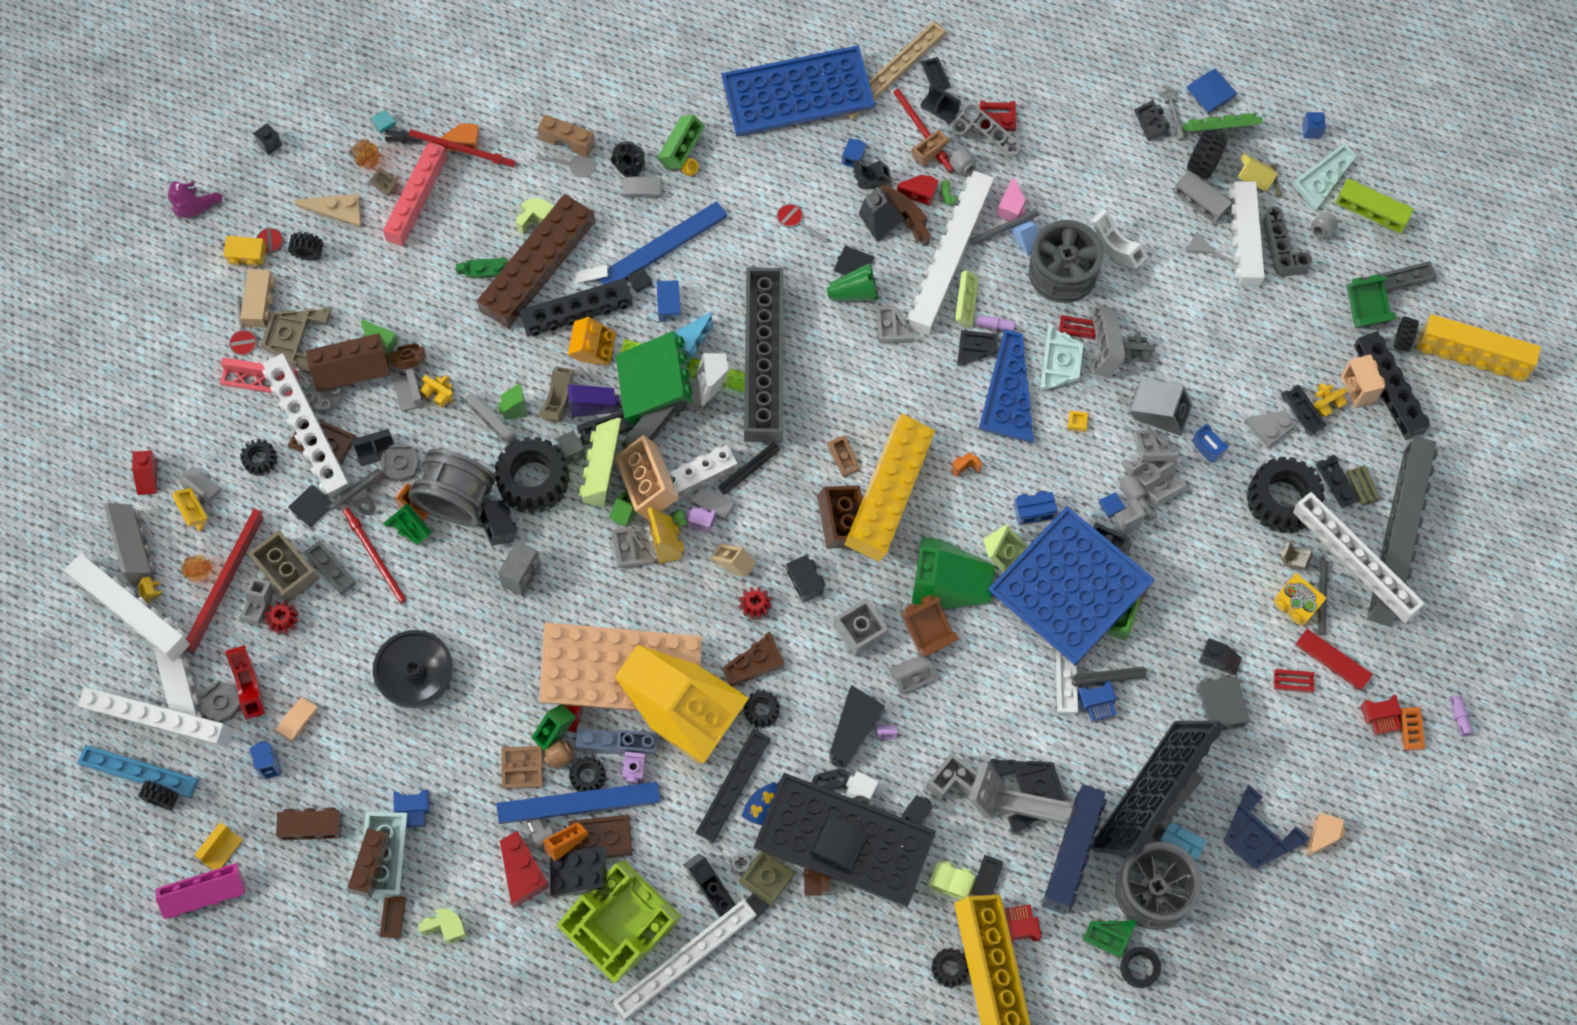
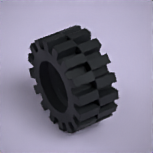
[288,232,324,261]
[1393,316,1419,352]
[240,439,278,476]
[744,690,780,728]
[569,756,606,792]
[138,780,179,810]
[931,948,969,988]

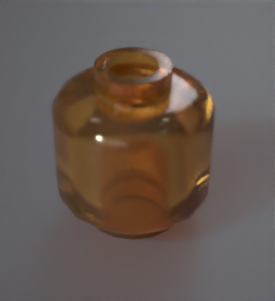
[181,554,212,582]

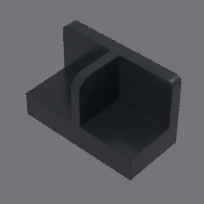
[920,84,961,124]
[352,429,394,466]

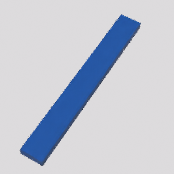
[598,201,727,285]
[496,782,660,824]

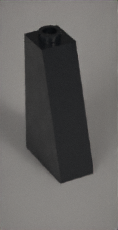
[829,685,885,769]

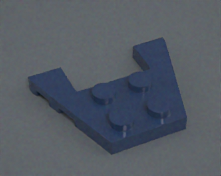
[1223,785,1310,870]

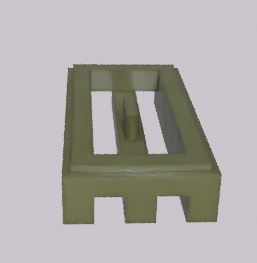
[1346,465,1380,506]

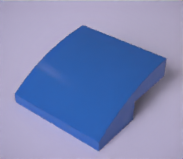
[1186,68,1238,114]

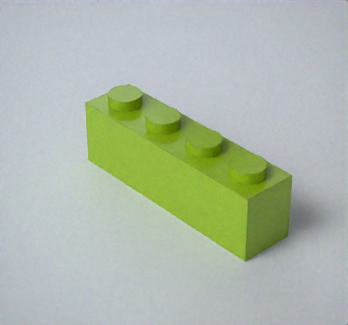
[1335,178,1414,234]

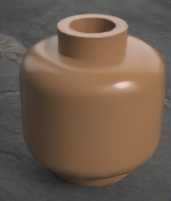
[544,740,575,770]

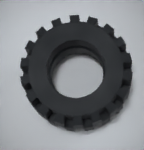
[1187,129,1227,179]

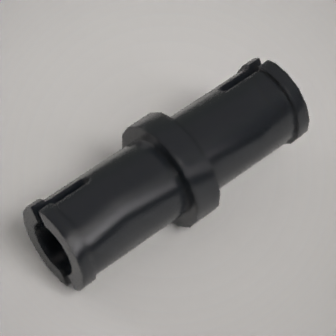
[385,129,423,144]

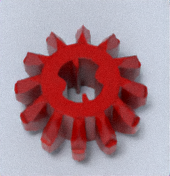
[739,586,772,620]
[265,601,299,634]

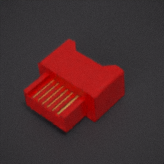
[1360,695,1402,736]
[1004,904,1042,942]

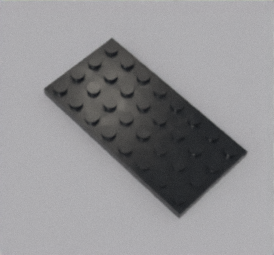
[1092,721,1224,857]
[754,772,936,908]

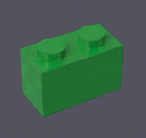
[531,705,576,752]

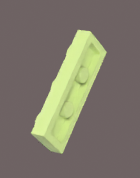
[955,270,979,328]

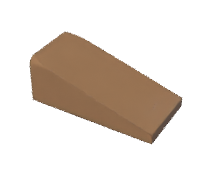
[911,129,950,167]
[826,435,860,477]

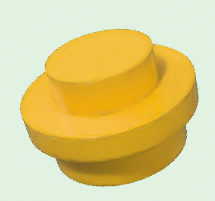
[682,158,699,176]

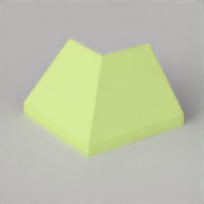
[983,525,1028,572]

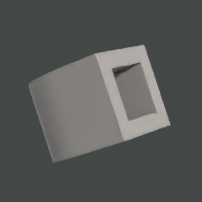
[239,577,273,626]

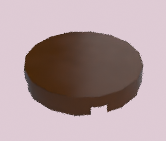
[388,343,426,369]

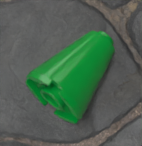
[826,264,879,301]

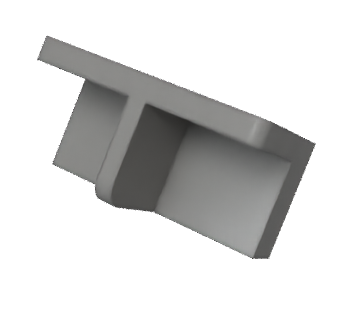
[1114,498,1146,535]

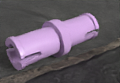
[977,314,1016,331]
[1449,695,1474,737]

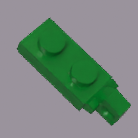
[456,258,507,279]

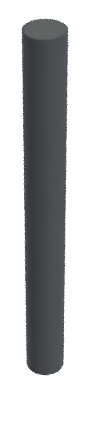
[970,209,1039,245]
[1318,560,1328,635]

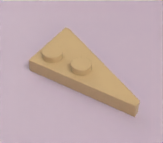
[295,194,361,228]

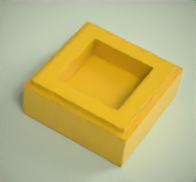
[1067,410,1089,432]

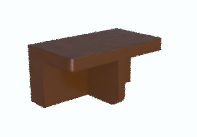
[804,868,830,896]

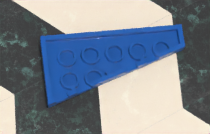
[978,329,1034,443]

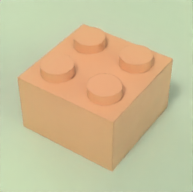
[1341,354,1385,408]

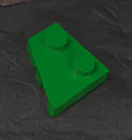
[383,503,432,545]
[1082,920,1136,958]

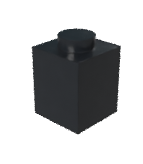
[253,123,282,155]
[902,794,933,825]

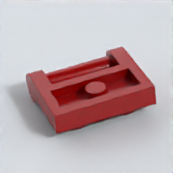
[979,100,1016,131]

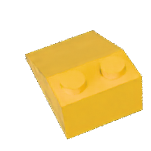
[648,507,684,564]

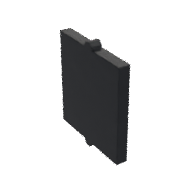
[834,246,874,275]
[288,485,333,528]

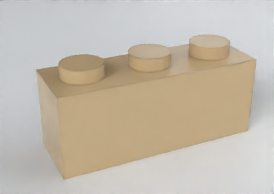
[240,269,276,328]

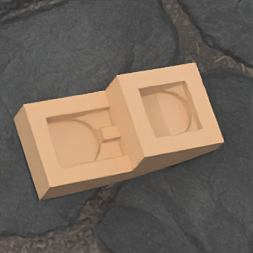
[276,697,318,742]

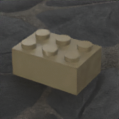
[248,530,318,603]

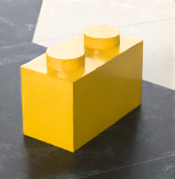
[223,235,267,267]

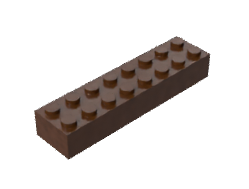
[477,194,595,329]

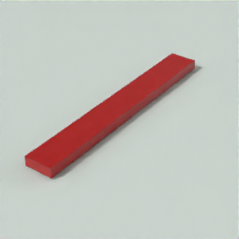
[186,509,264,654]

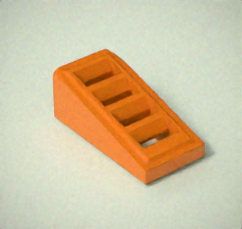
[1398,707,1425,751]
[543,822,589,861]

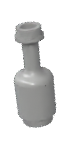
[1119,473,1157,521]

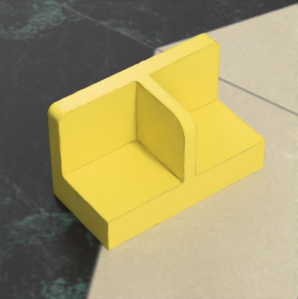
[1238,153,1278,192]

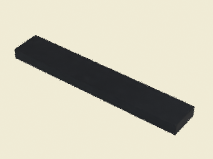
[696,729,771,843]

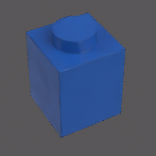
[1302,112,1326,139]
[842,138,866,168]

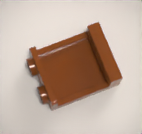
[900,595,959,657]

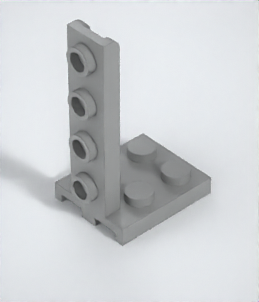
[969,762,1075,825]

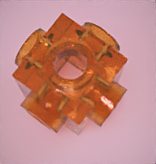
[349,139,382,168]

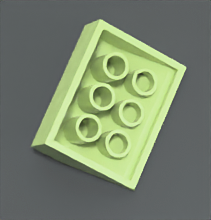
[579,418,621,507]

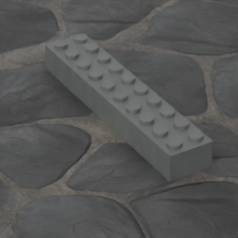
[744,267,783,443]
[1366,435,1438,626]

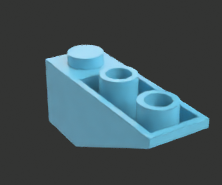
[676,312,714,363]

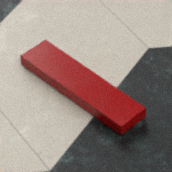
[1295,629,1373,691]

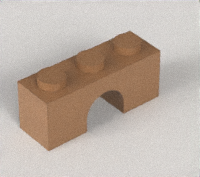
[537,114,595,158]

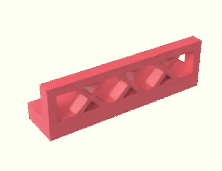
[220,357,299,396]

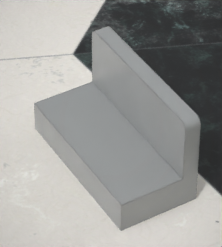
[393,367,423,412]
[175,466,221,504]
[889,655,937,694]

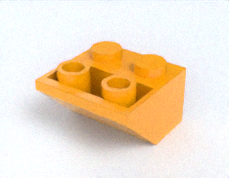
[567,317,616,366]

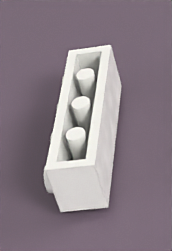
[668,445,738,499]

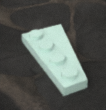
[1292,142,1357,211]

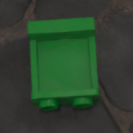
[1346,274,1396,328]

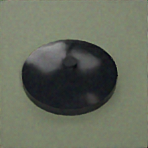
[373,630,453,708]

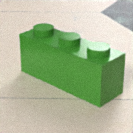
[657,114,705,170]

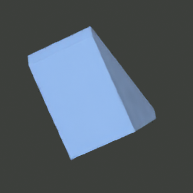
[1009,221,1038,256]

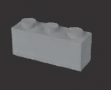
[1173,170,1232,224]

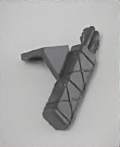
[328,468,386,515]

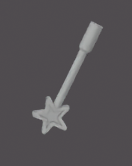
[1159,85,1185,141]

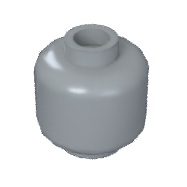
[950,148,976,175]
[1311,212,1338,239]

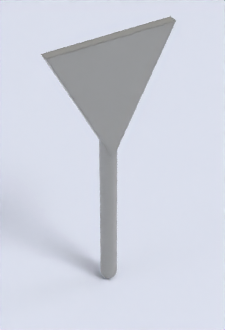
[1186,231,1237,265]

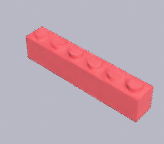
[383,142,447,247]

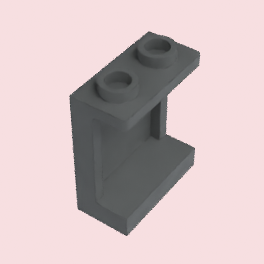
[1196,675,1250,731]

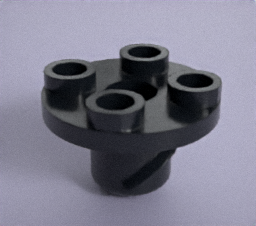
[610,141,645,177]

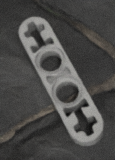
[460,390,516,445]

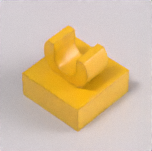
[137,577,162,603]

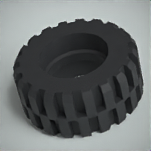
[494,437,570,513]
[1247,457,1325,533]

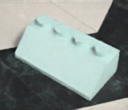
[361,812,407,899]

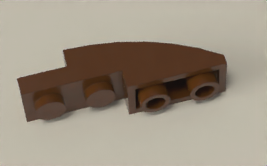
[880,185,931,247]

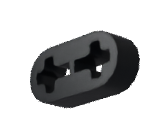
[812,768,849,791]

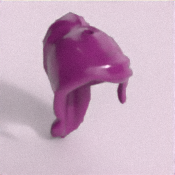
[168,181,223,218]

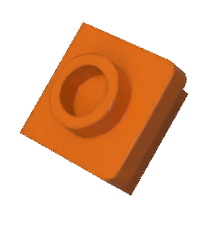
[951,451,982,477]

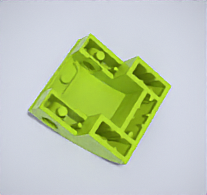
[556,860,682,983]

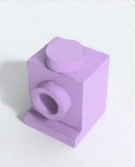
[685,507,716,534]
[622,752,646,784]

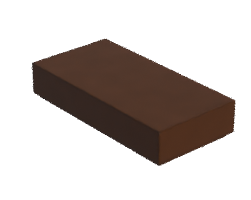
[380,896,406,939]

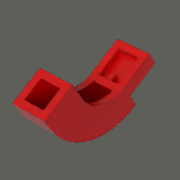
[226,645,265,720]

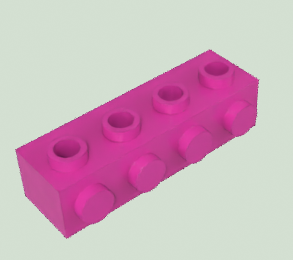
[156,863,245,919]

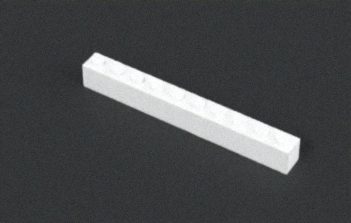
[907,171,994,335]

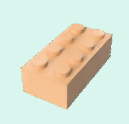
[615,435,679,520]

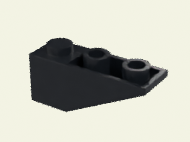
[683,853,736,918]

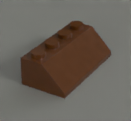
[306,333,391,392]

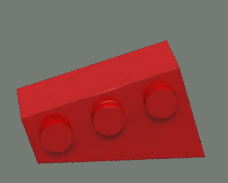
[500,830,549,909]

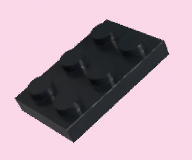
[550,846,607,897]

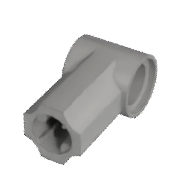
[527,818,553,849]

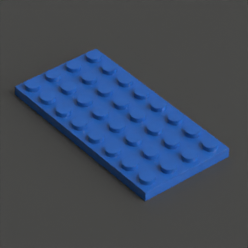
[721,45,875,136]

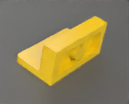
[172,488,208,531]
[194,822,243,870]

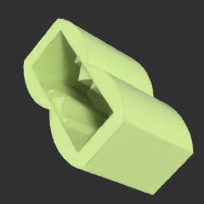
[928,861,976,900]

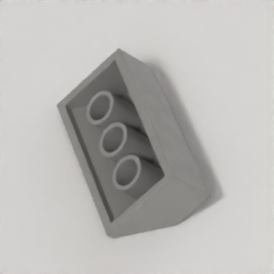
[103,503,156,586]

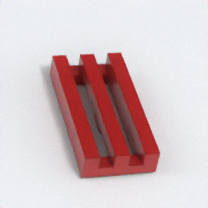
[1059,315,1096,340]
[1274,669,1315,693]

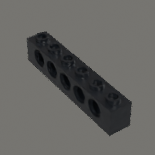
[519,278,633,337]
[1354,331,1430,440]

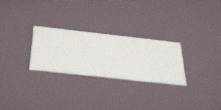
[575,265,608,283]

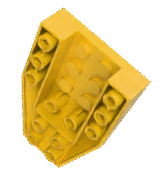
[614,645,749,764]

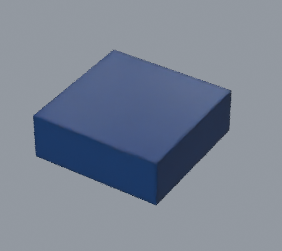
[1098,492,1125,518]

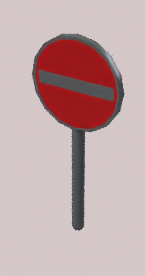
[221,228,284,254]

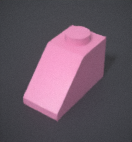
[997,178,1026,221]

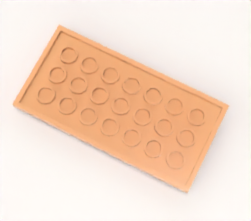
[539,622,702,711]

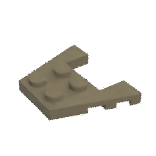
[261,307,331,374]

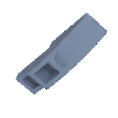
[575,728,658,755]

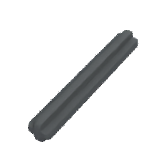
[1071,666,1146,686]

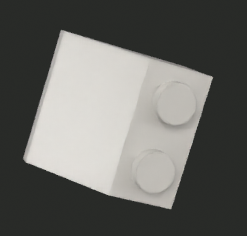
[697,353,730,405]

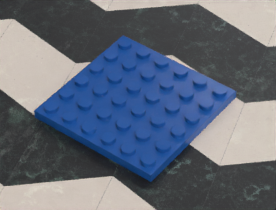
[988,506,1155,666]

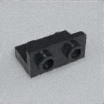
[1134,100,1171,141]

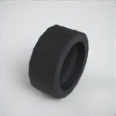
[1120,946,1161,988]

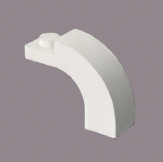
[1091,210,1148,269]

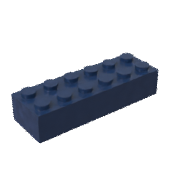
[1041,784,1107,914]

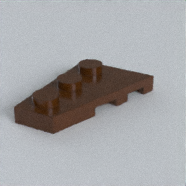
[722,631,785,687]

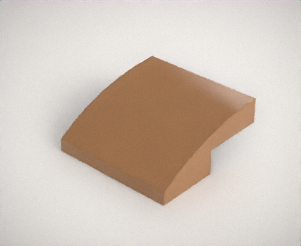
[501,746,543,788]

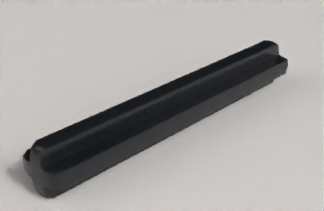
[718,442,780,495]

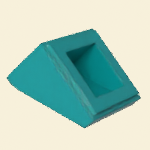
[371,110,396,132]

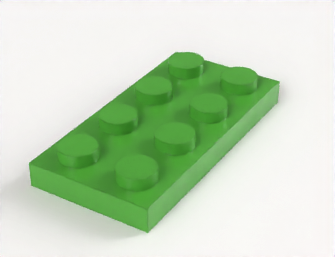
[1183,113,1263,132]

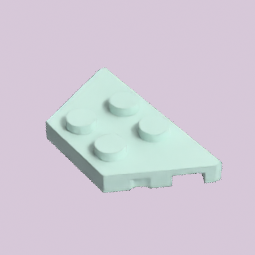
[1040,324,1083,391]

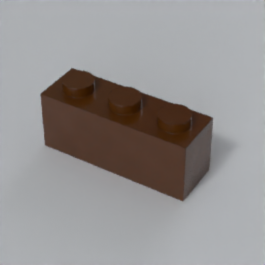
[276,807,342,841]
[347,828,391,898]

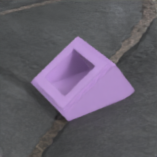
[876,724,897,740]

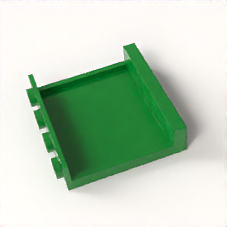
[615,331,693,426]

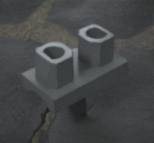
[1123,331,1155,362]

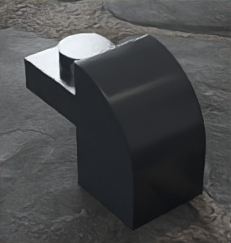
[852,160,892,189]

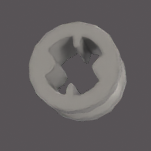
[732,854,750,874]

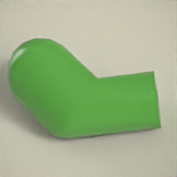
[941,180,956,206]
[669,509,687,528]

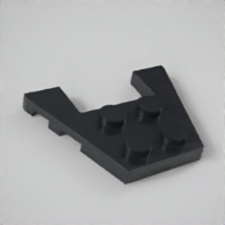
[990,758,1066,835]

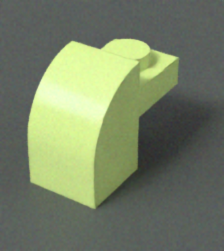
[516,198,554,234]
[418,908,467,944]

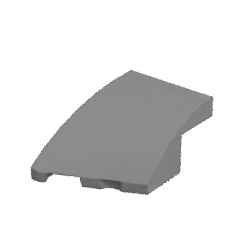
[1122,457,1187,507]

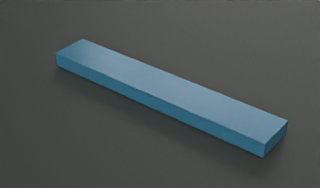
[77,745,199,799]

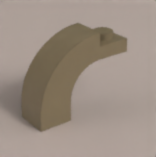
[539,366,574,422]

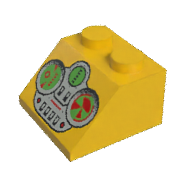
[1273,573,1326,626]

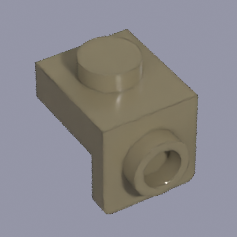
[368,167,400,195]
[1280,541,1313,571]

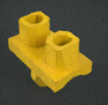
[419,375,455,408]
[1313,383,1347,417]

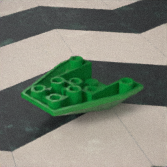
[911,536,995,610]

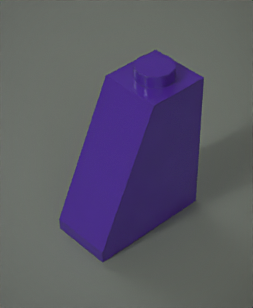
[568,384,620,417]

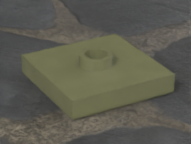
[738,851,795,906]

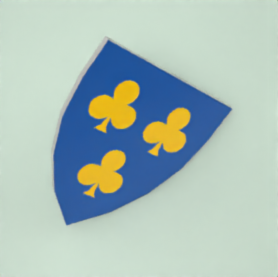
[741,782,777,825]

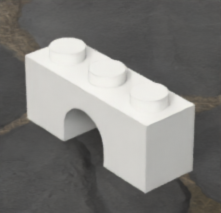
[842,771,879,804]

